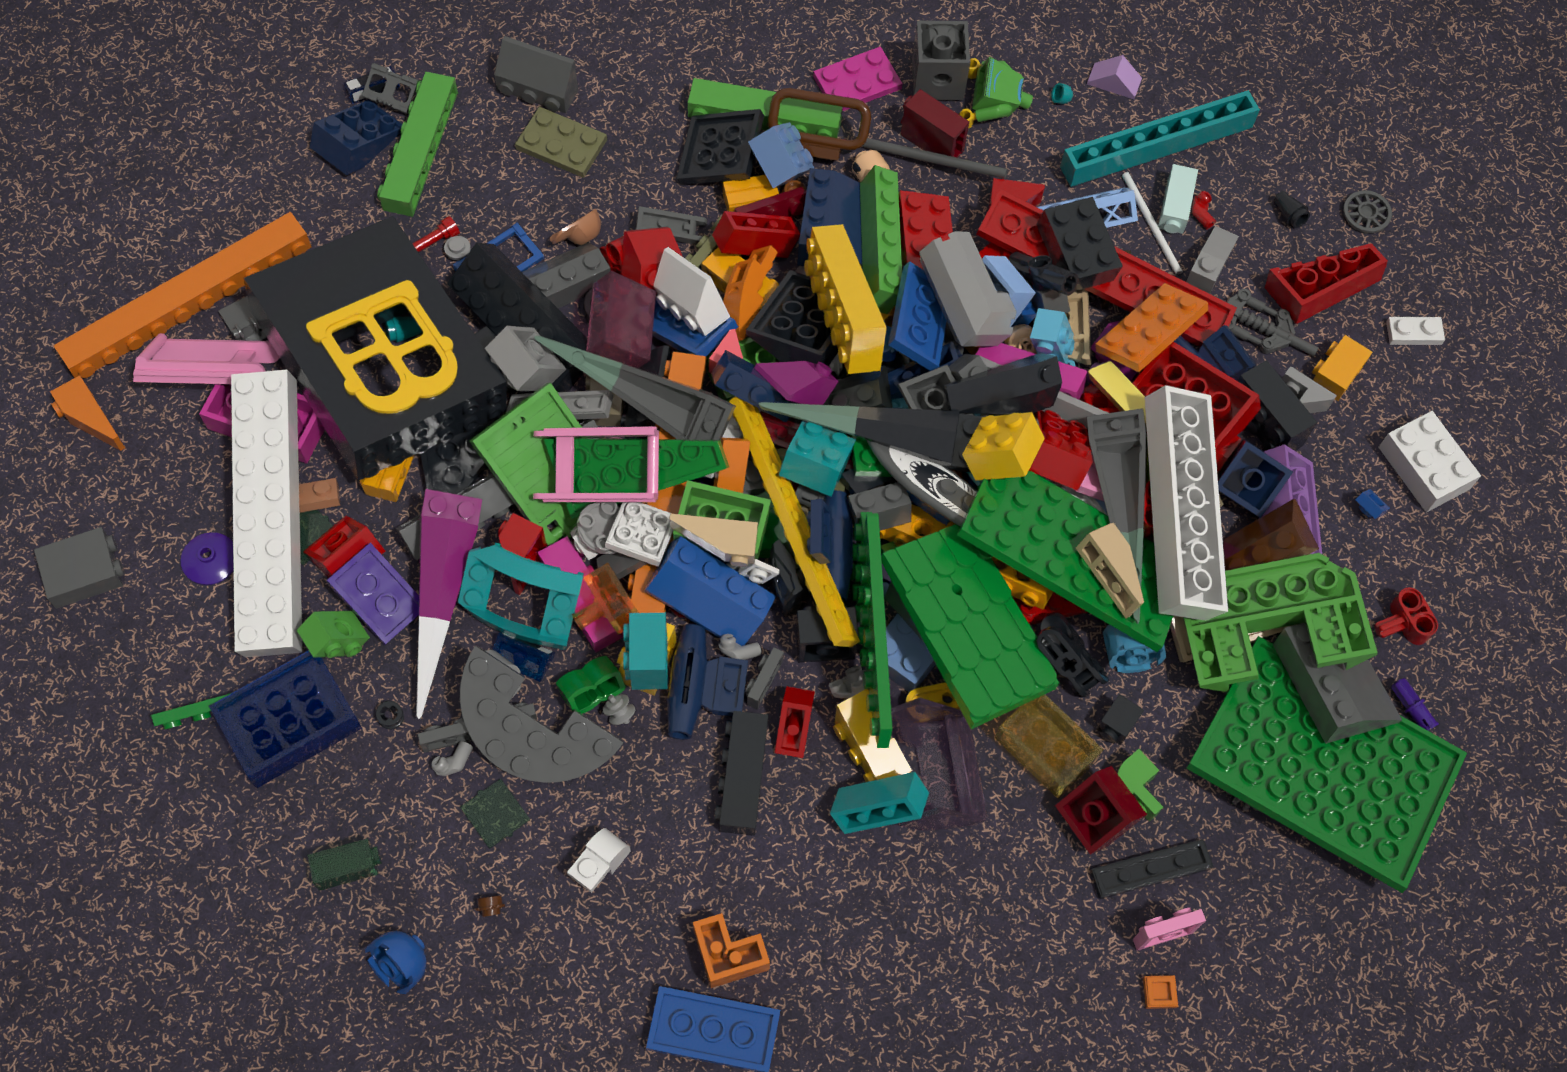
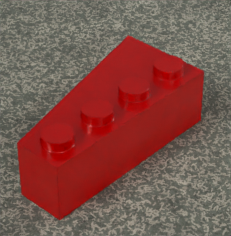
[1265,243,1388,324]

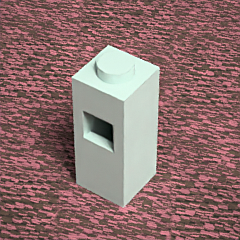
[1158,164,1198,234]

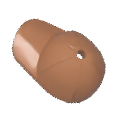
[550,209,601,245]

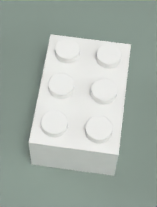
[1379,411,1481,512]

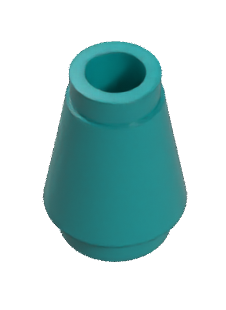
[385,317,423,343]

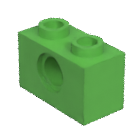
[297,611,370,658]

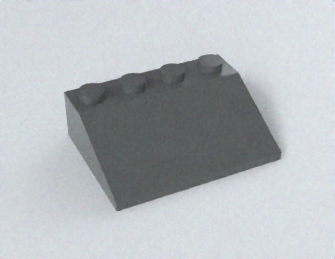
[1273,623,1402,744]

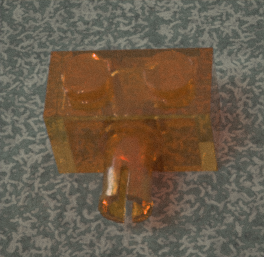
[572,562,639,635]

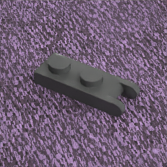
[635,206,707,244]

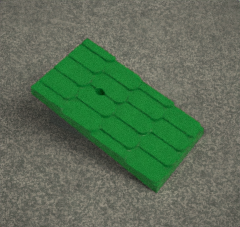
[881,524,1059,730]

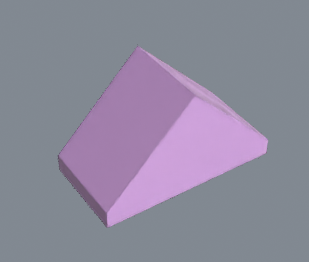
[1087,55,1142,99]

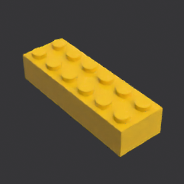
[804,224,887,374]

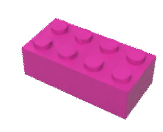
[199,384,325,463]

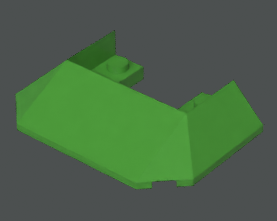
[1183,553,1378,692]

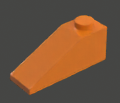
[50,375,125,451]

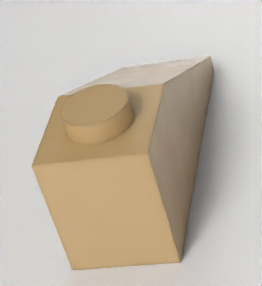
[670,513,758,567]
[1076,523,1144,618]

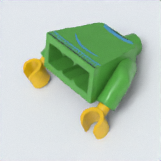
[959,57,1033,129]

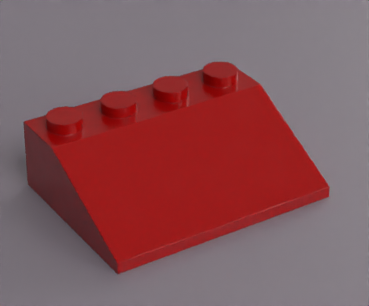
[1132,341,1261,453]

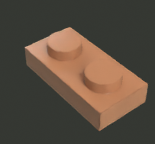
[299,478,340,513]

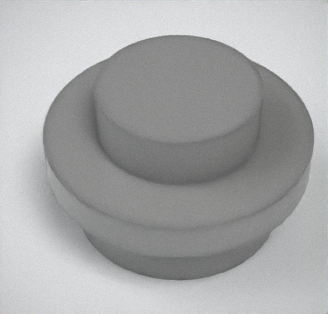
[444,236,471,261]

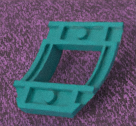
[458,543,584,650]

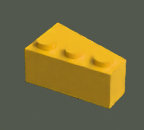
[833,689,912,782]

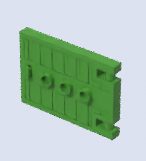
[469,383,589,547]

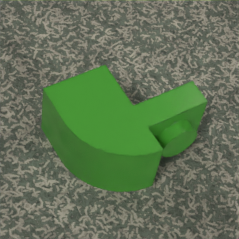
[1117,749,1163,822]

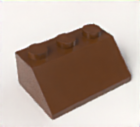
[1223,499,1319,571]

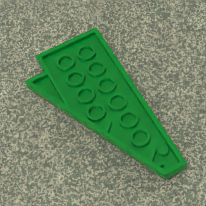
[851,512,892,748]

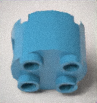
[1103,625,1166,673]

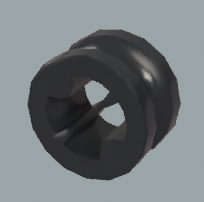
[376,701,404,730]

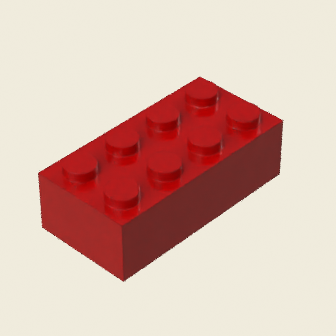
[899,190,953,270]

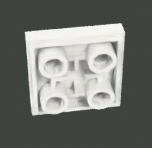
[605,502,674,567]

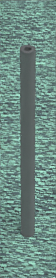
[862,138,1008,179]

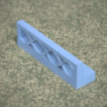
[1037,187,1138,228]

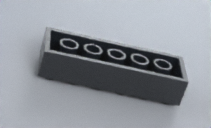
[447,243,599,392]

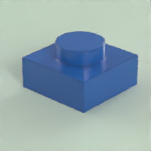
[1355,489,1390,519]

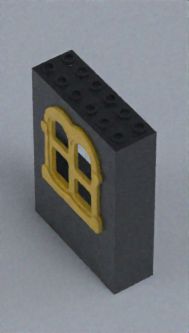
[244,216,507,481]

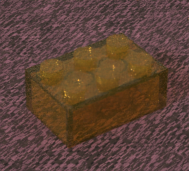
[995,695,1104,799]

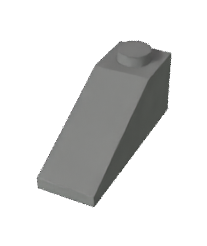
[1186,226,1239,293]

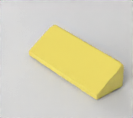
[1088,361,1147,431]

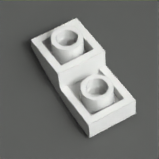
[726,559,779,584]

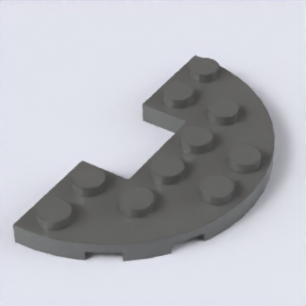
[460,645,624,783]

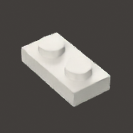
[1386,317,1445,345]

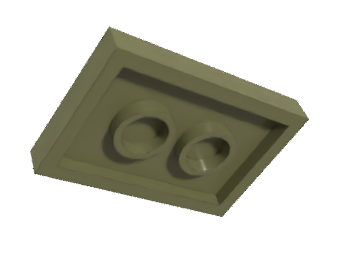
[515,106,607,178]

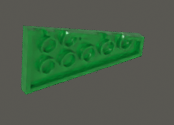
[544,438,729,519]

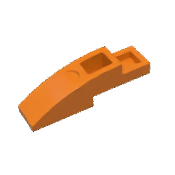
[723,245,778,341]

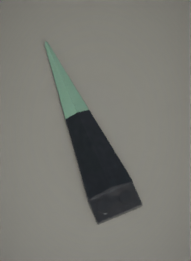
[759,402,982,473]

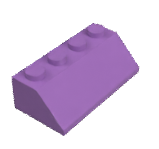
[1259,445,1322,554]

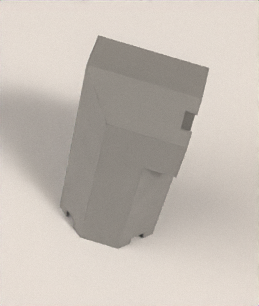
[919,231,1016,346]

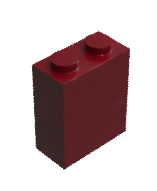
[901,89,969,167]

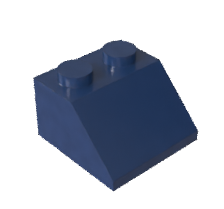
[1217,438,1293,518]

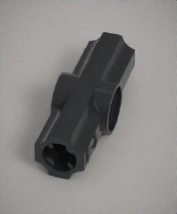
[1009,251,1079,296]

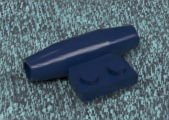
[1174,325,1257,381]
[807,490,853,603]
[667,624,748,740]

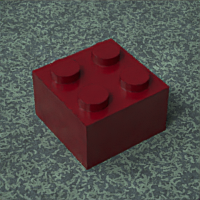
[1055,766,1147,855]

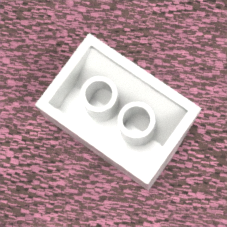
[653,247,730,336]

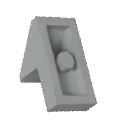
[1282,366,1337,413]

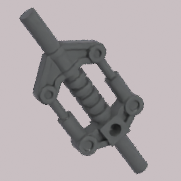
[1199,288,1319,357]

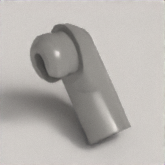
[719,634,761,660]
[431,741,473,776]

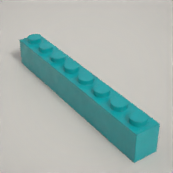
[1060,90,1260,187]

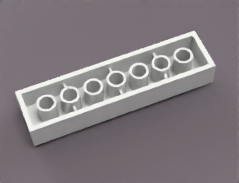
[1145,385,1228,621]

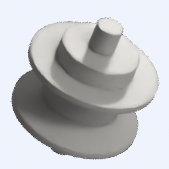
[603,694,635,725]

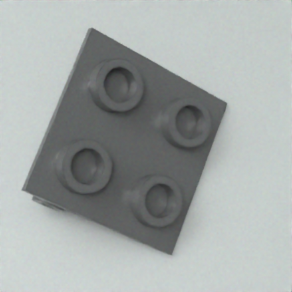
[218,296,268,341]

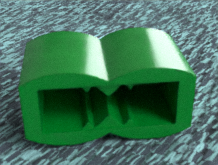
[556,656,626,714]

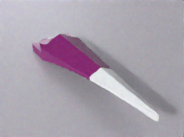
[416,489,482,719]

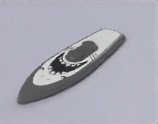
[866,440,977,526]

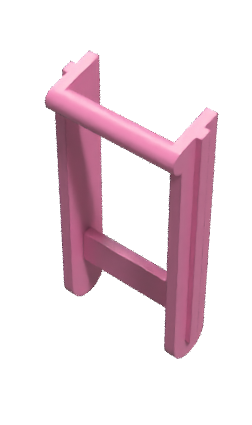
[133,334,280,384]
[533,427,659,502]

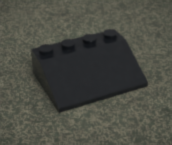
[746,270,838,367]

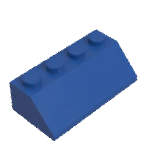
[644,536,776,646]

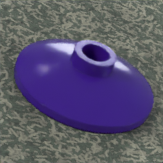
[181,532,234,585]

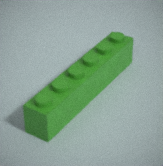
[377,71,458,217]
[688,78,843,138]
[860,165,902,314]

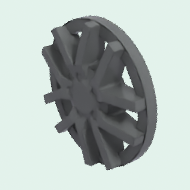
[1343,190,1392,235]

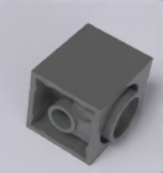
[912,21,970,100]

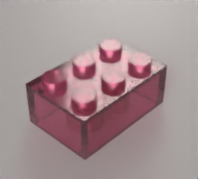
[586,271,656,368]

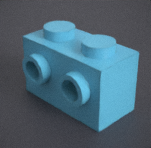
[1030,308,1075,364]

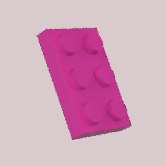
[813,46,903,111]

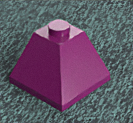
[754,361,839,405]

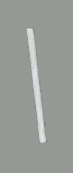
[1122,172,1183,275]

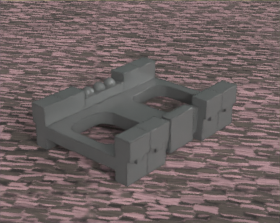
[362,63,419,114]

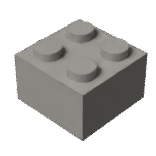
[485,326,566,391]

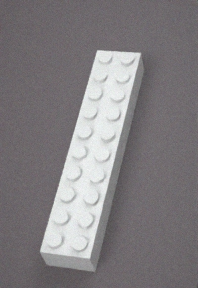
[231,370,302,657]

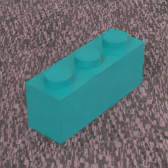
[830,772,929,834]

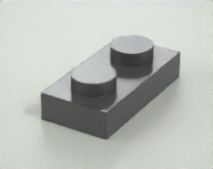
[745,647,784,710]

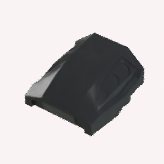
[770,540,810,617]

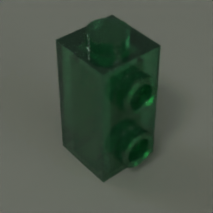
[308,838,382,891]

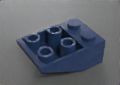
[310,100,402,175]

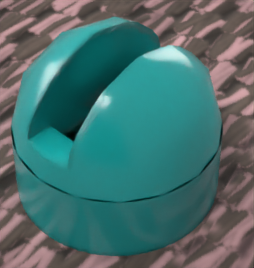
[1051,83,1073,104]

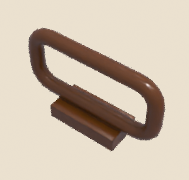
[768,88,871,161]

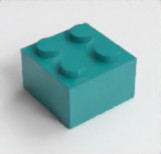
[779,421,856,497]
[623,612,668,690]

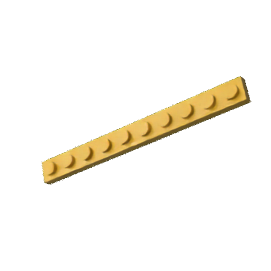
[729,396,860,647]

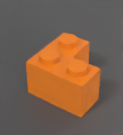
[693,913,770,988]

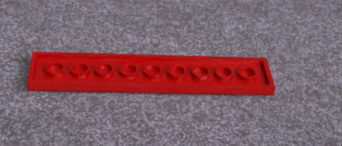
[976,189,1237,348]

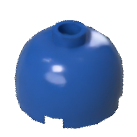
[365,931,427,994]

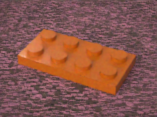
[1095,283,1208,372]

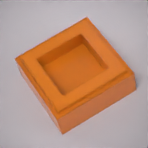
[1143,976,1178,1009]

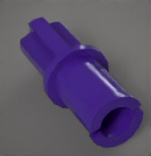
[1391,678,1439,731]

